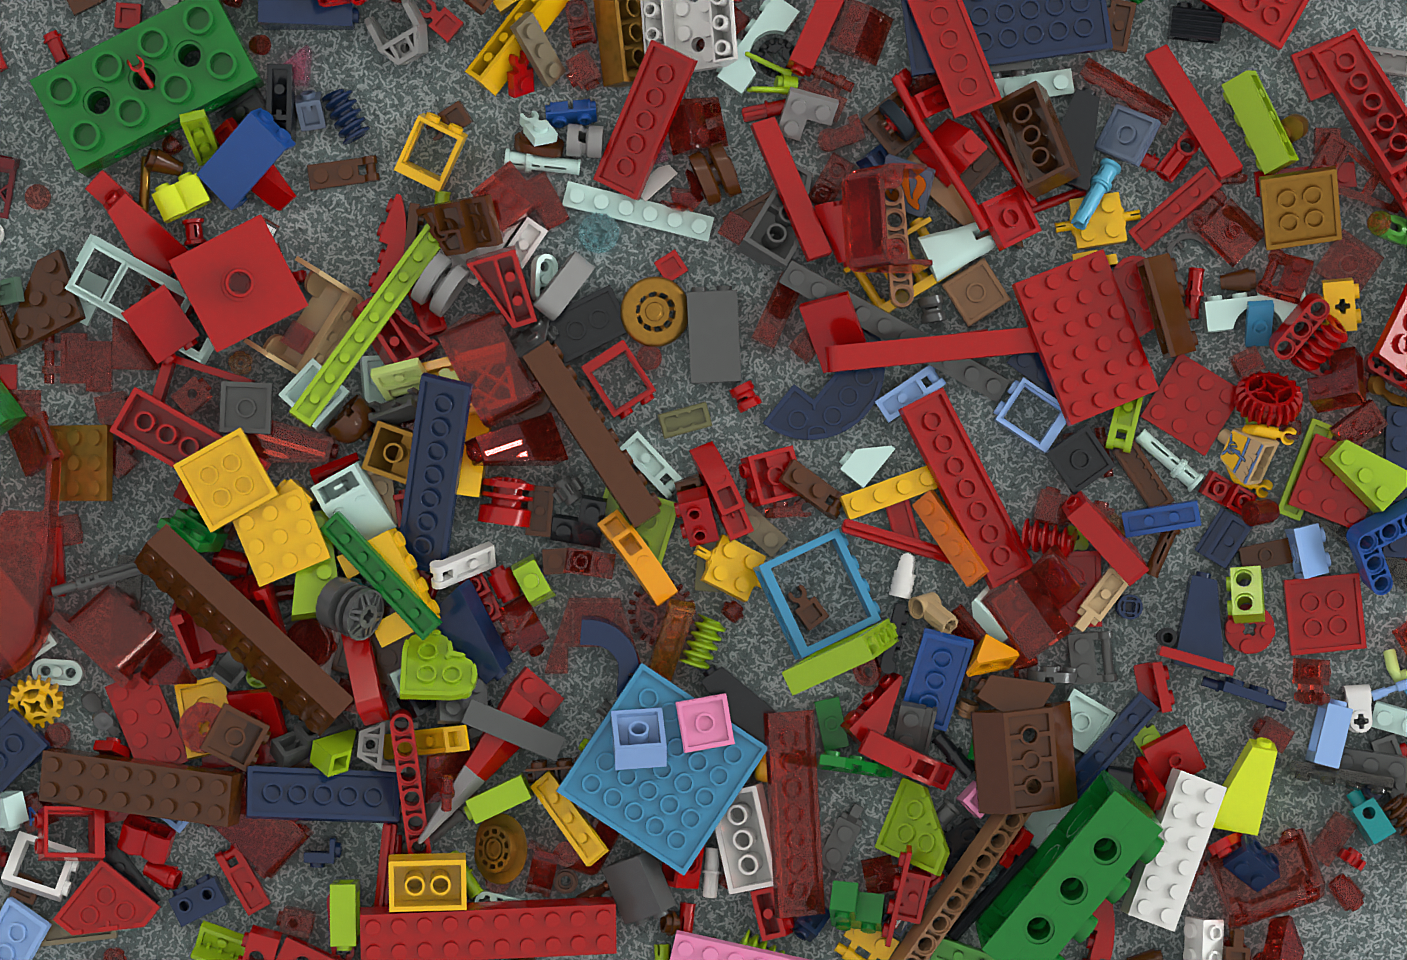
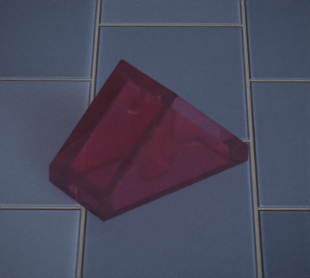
[284,44,313,87]

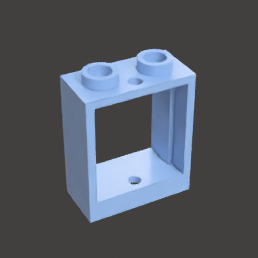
[993,377,1066,454]
[1305,698,1353,769]

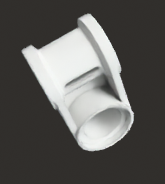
[1342,684,1373,733]

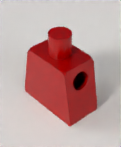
[85,170,134,205]

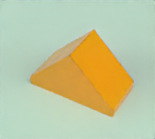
[966,634,1020,677]

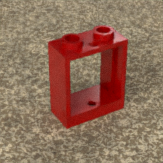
[581,340,656,420]
[34,806,105,861]

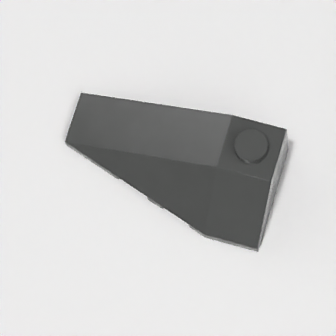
[737,162,813,268]

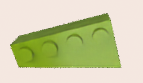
[291,510,338,621]

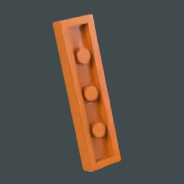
[912,490,989,587]

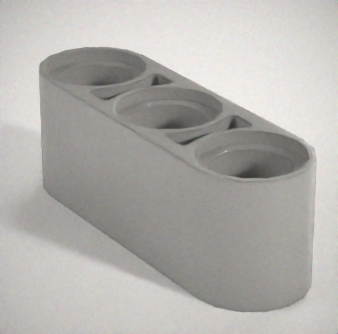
[533,251,595,321]

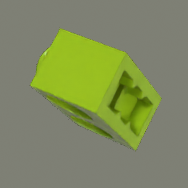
[1226,566,1265,624]

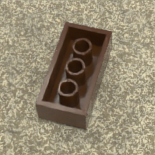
[992,81,1081,198]

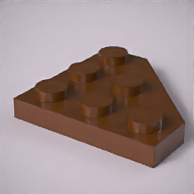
[10,250,86,350]

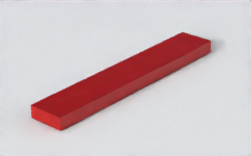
[1144,44,1243,181]
[750,116,832,262]

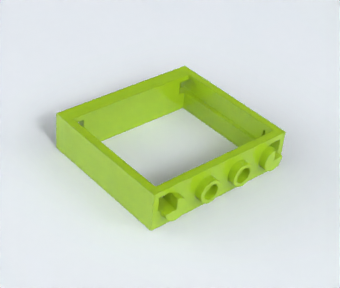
[781,618,899,696]

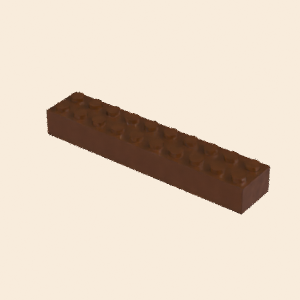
[134,523,354,736]

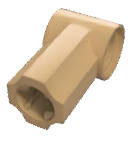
[908,592,959,634]

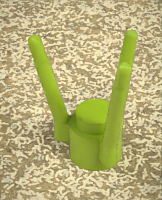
[745,52,798,95]

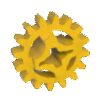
[8,675,64,728]

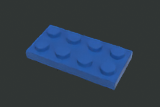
[902,628,974,731]

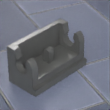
[368,387,419,425]

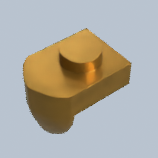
[1281,114,1309,144]

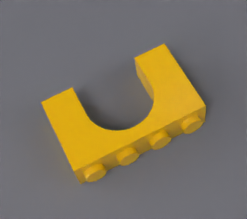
[337,528,441,648]

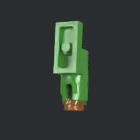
[1367,211,1407,248]

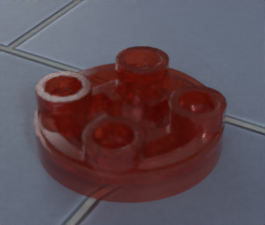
[287,619,337,667]

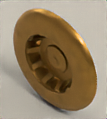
[620,276,688,347]
[474,813,528,885]

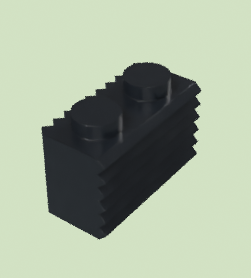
[1167,2,1223,44]

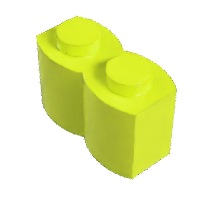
[152,172,212,224]

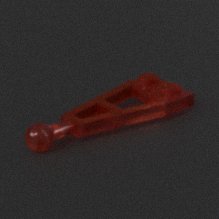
[1307,132,1405,214]

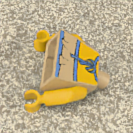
[1217,424,1297,498]

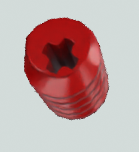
[1294,314,1348,370]
[1021,518,1078,559]

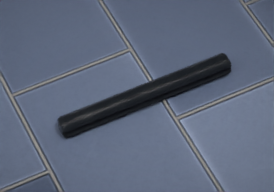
[947,843,1038,941]

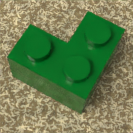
[829,880,885,934]

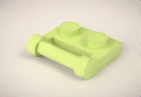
[370,358,427,401]

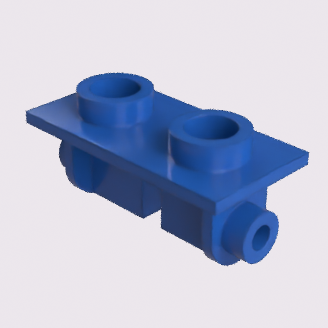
[545,99,597,128]

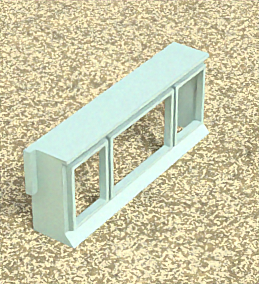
[65,234,214,365]

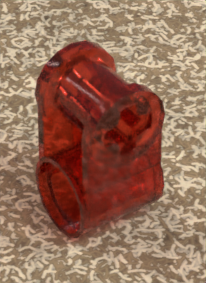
[565,0,597,49]

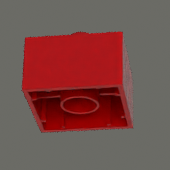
[168,214,309,353]

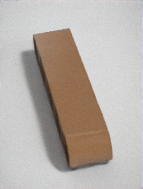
[906,153,991,240]
[879,183,914,309]

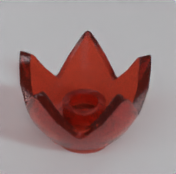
[660,169,704,212]

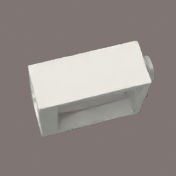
[1,831,81,902]

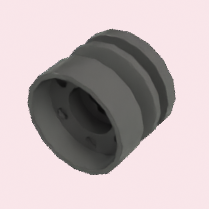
[316,577,384,641]

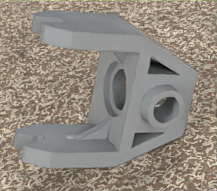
[364,0,429,65]
[355,720,418,773]

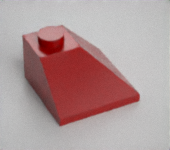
[912,118,988,188]

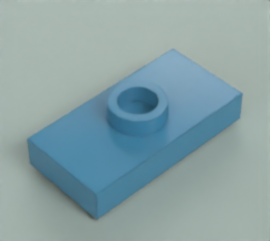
[1244,300,1274,347]

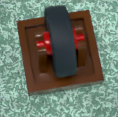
[861,90,932,156]

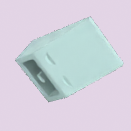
[310,460,397,541]

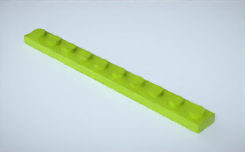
[289,223,441,428]

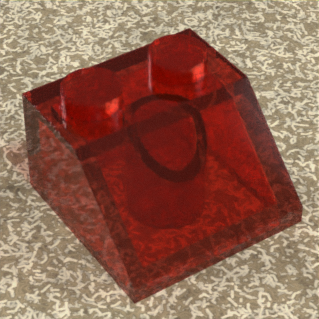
[829,0,893,66]

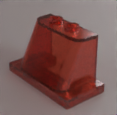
[49,584,166,689]

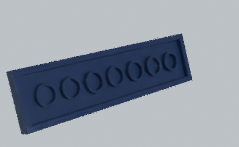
[400,372,473,575]

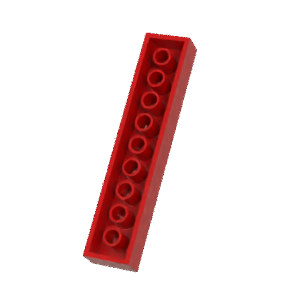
[359,896,617,960]

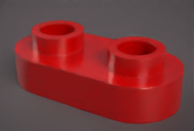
[1207,832,1243,859]

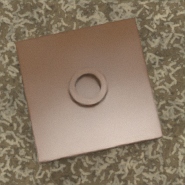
[941,258,1011,327]

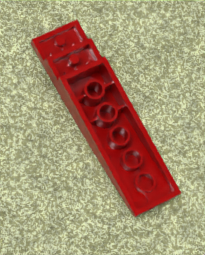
[1311,28,1407,217]

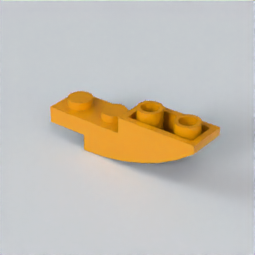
[597,509,678,607]

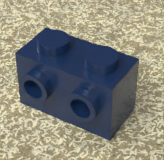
[168,874,230,927]

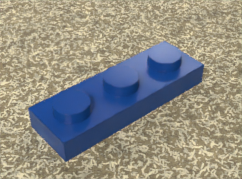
[1121,499,1202,538]

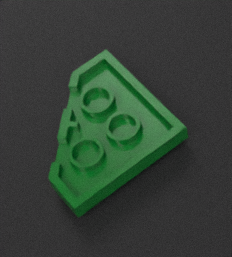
[815,750,893,778]

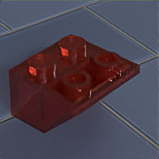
[668,97,728,156]

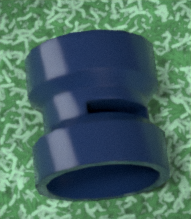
[1115,594,1143,620]

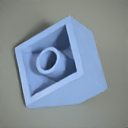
[1285,523,1331,579]
[611,707,667,770]

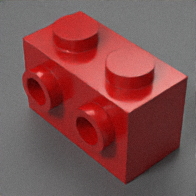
[674,485,720,547]
[750,883,795,941]

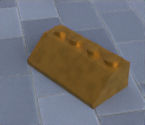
[593,0,644,87]

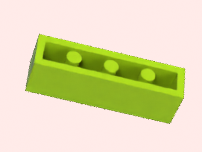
[1221,70,1299,175]

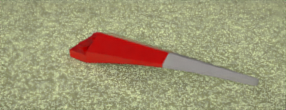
[418,666,564,844]

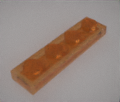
[648,599,696,682]

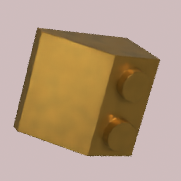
[361,420,413,484]

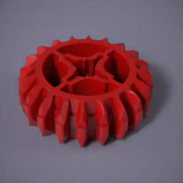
[1234,370,1303,428]

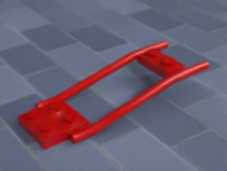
[891,74,1042,252]

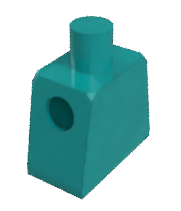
[1346,788,1396,847]

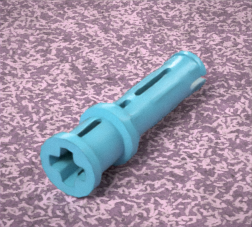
[1071,158,1121,230]

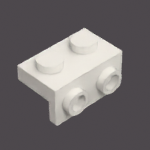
[1183,916,1224,960]

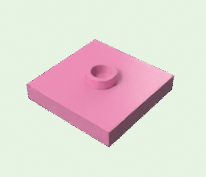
[675,693,735,753]

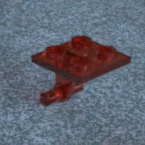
[425,748,473,812]

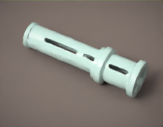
[504,148,581,175]
[1135,429,1205,492]

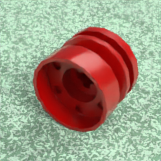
[477,476,535,527]

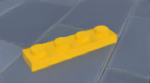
[839,466,938,520]
[530,771,609,867]

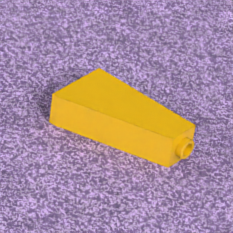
[457,400,494,498]

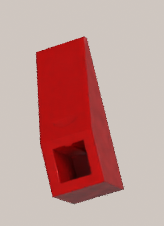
[840,672,903,746]

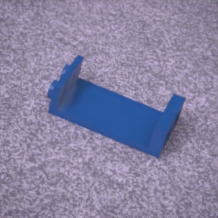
[196,108,296,211]

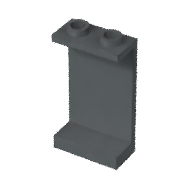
[687,286,741,384]

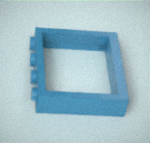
[753,528,881,660]

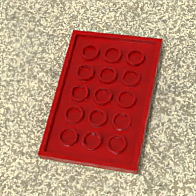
[1011,249,1160,426]

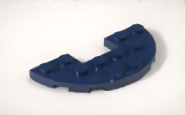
[762,328,885,440]

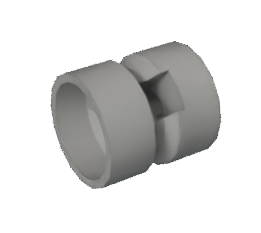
[566,124,604,159]

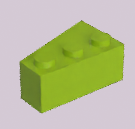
[1321,440,1407,513]

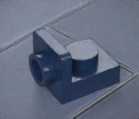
[792,898,830,942]

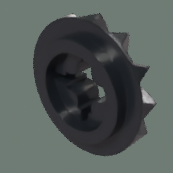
[757,37,794,78]

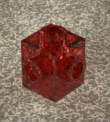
[861,855,900,894]

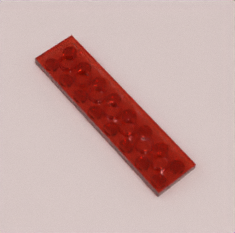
[764,710,825,918]

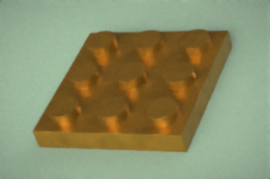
[1259,166,1342,251]
[45,425,113,501]

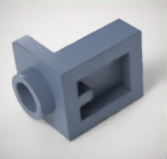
[295,90,327,132]

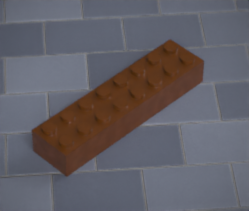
[522,340,662,529]
[38,747,244,827]

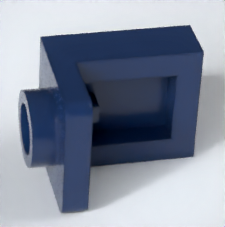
[856,144,888,183]
[303,836,342,868]

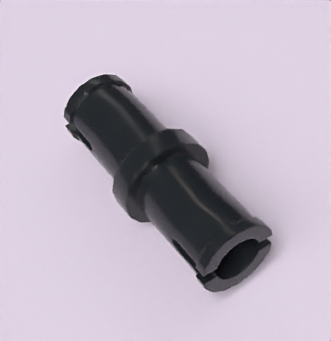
[931,731,975,779]

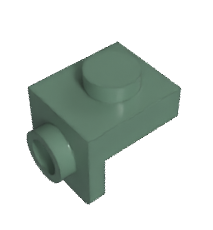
[0,277,25,306]

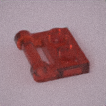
[1256,249,1314,305]
[7,411,65,477]

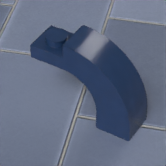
[580,615,639,697]

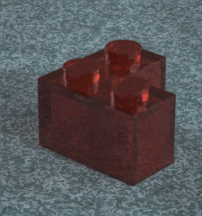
[1307,346,1367,413]

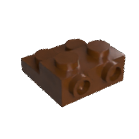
[200,702,271,772]

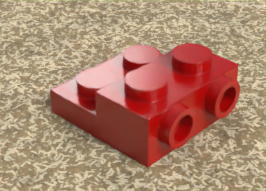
[738,445,798,508]

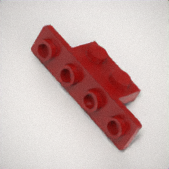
[881,845,931,947]

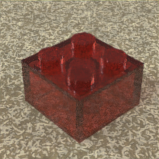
[470,161,544,234]

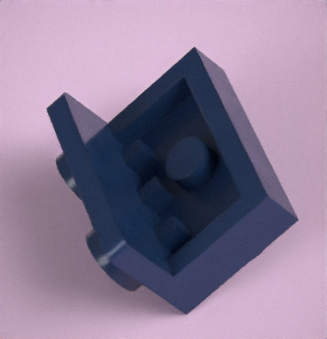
[1223,834,1280,892]

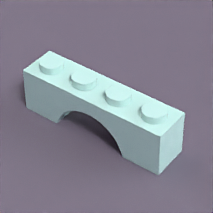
[716,0,800,97]
[1201,287,1306,333]

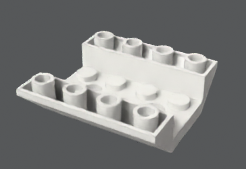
[640,0,738,73]

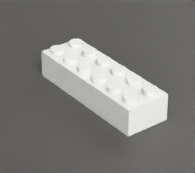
[1120,768,1227,932]

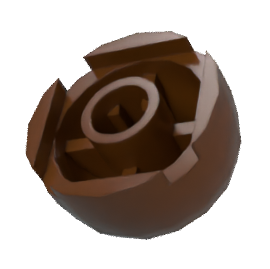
[325,394,374,444]

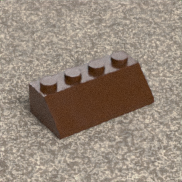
[1136,253,1198,360]

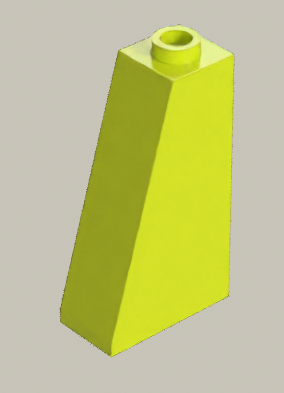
[1213,737,1278,836]

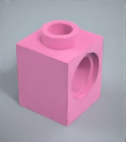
[956,781,985,819]

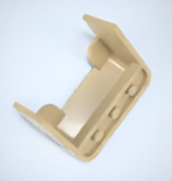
[243,256,364,375]

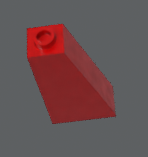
[787,0,846,77]
[103,188,189,289]
[1062,490,1149,586]

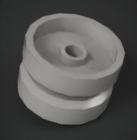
[410,252,471,317]

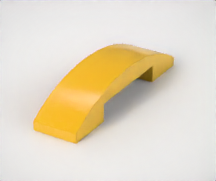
[383,725,470,760]

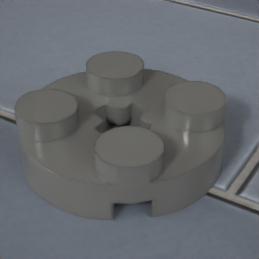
[1026,665,1077,683]

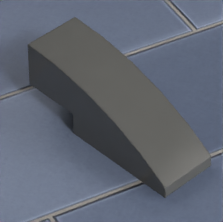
[270,713,351,767]

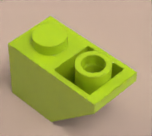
[309,729,356,777]

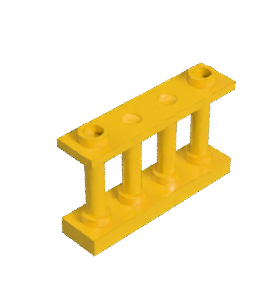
[843,216,961,313]

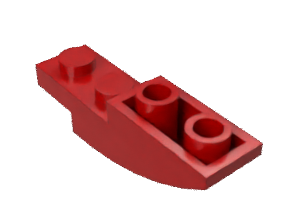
[214,117,297,211]
[368,194,408,294]
[689,441,754,542]
[858,729,956,791]
[1082,899,1115,960]

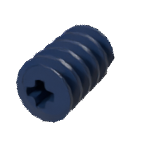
[321,89,370,145]

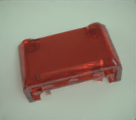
[437,310,543,428]
[204,767,314,879]
[1207,828,1326,928]

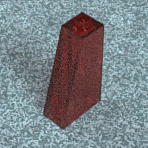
[465,412,568,466]
[245,420,340,463]

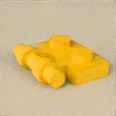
[834,928,899,960]

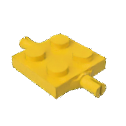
[1054,192,1141,250]
[693,534,766,602]

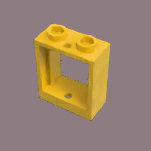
[394,112,468,192]

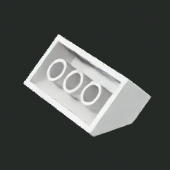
[715,782,784,895]

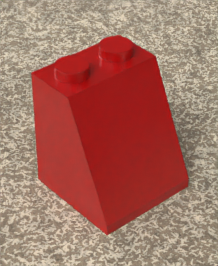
[121,284,200,365]

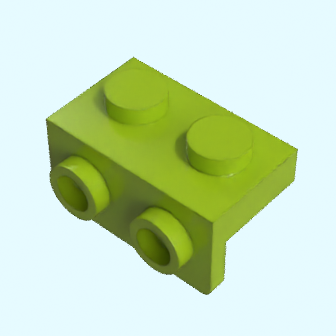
[190,920,246,960]

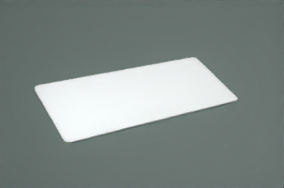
[641,165,678,201]

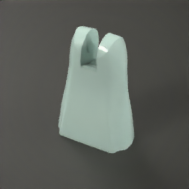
[917,222,996,282]

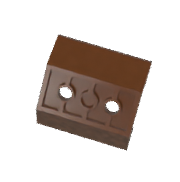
[970,701,1078,815]

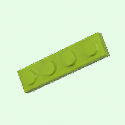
[1275,418,1336,521]

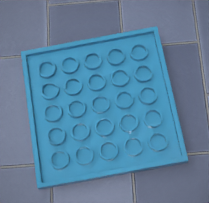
[556,663,769,876]

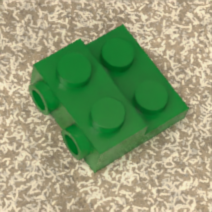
[156,507,229,552]

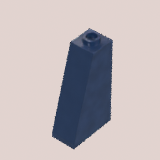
[258,0,360,30]
[1171,571,1224,674]
[437,579,513,684]

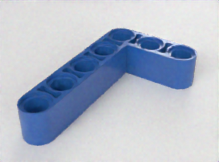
[1346,498,1407,595]

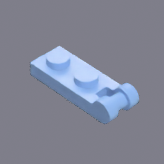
[875,365,947,423]

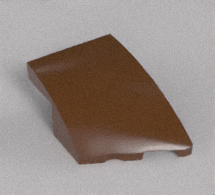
[416,194,503,256]

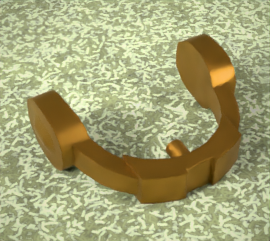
[1368,375,1407,407]

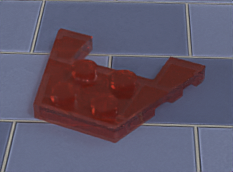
[545,598,641,674]

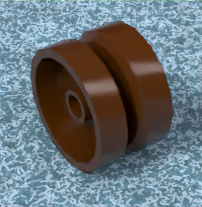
[688,142,742,207]

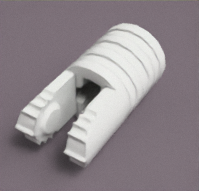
[889,552,916,599]

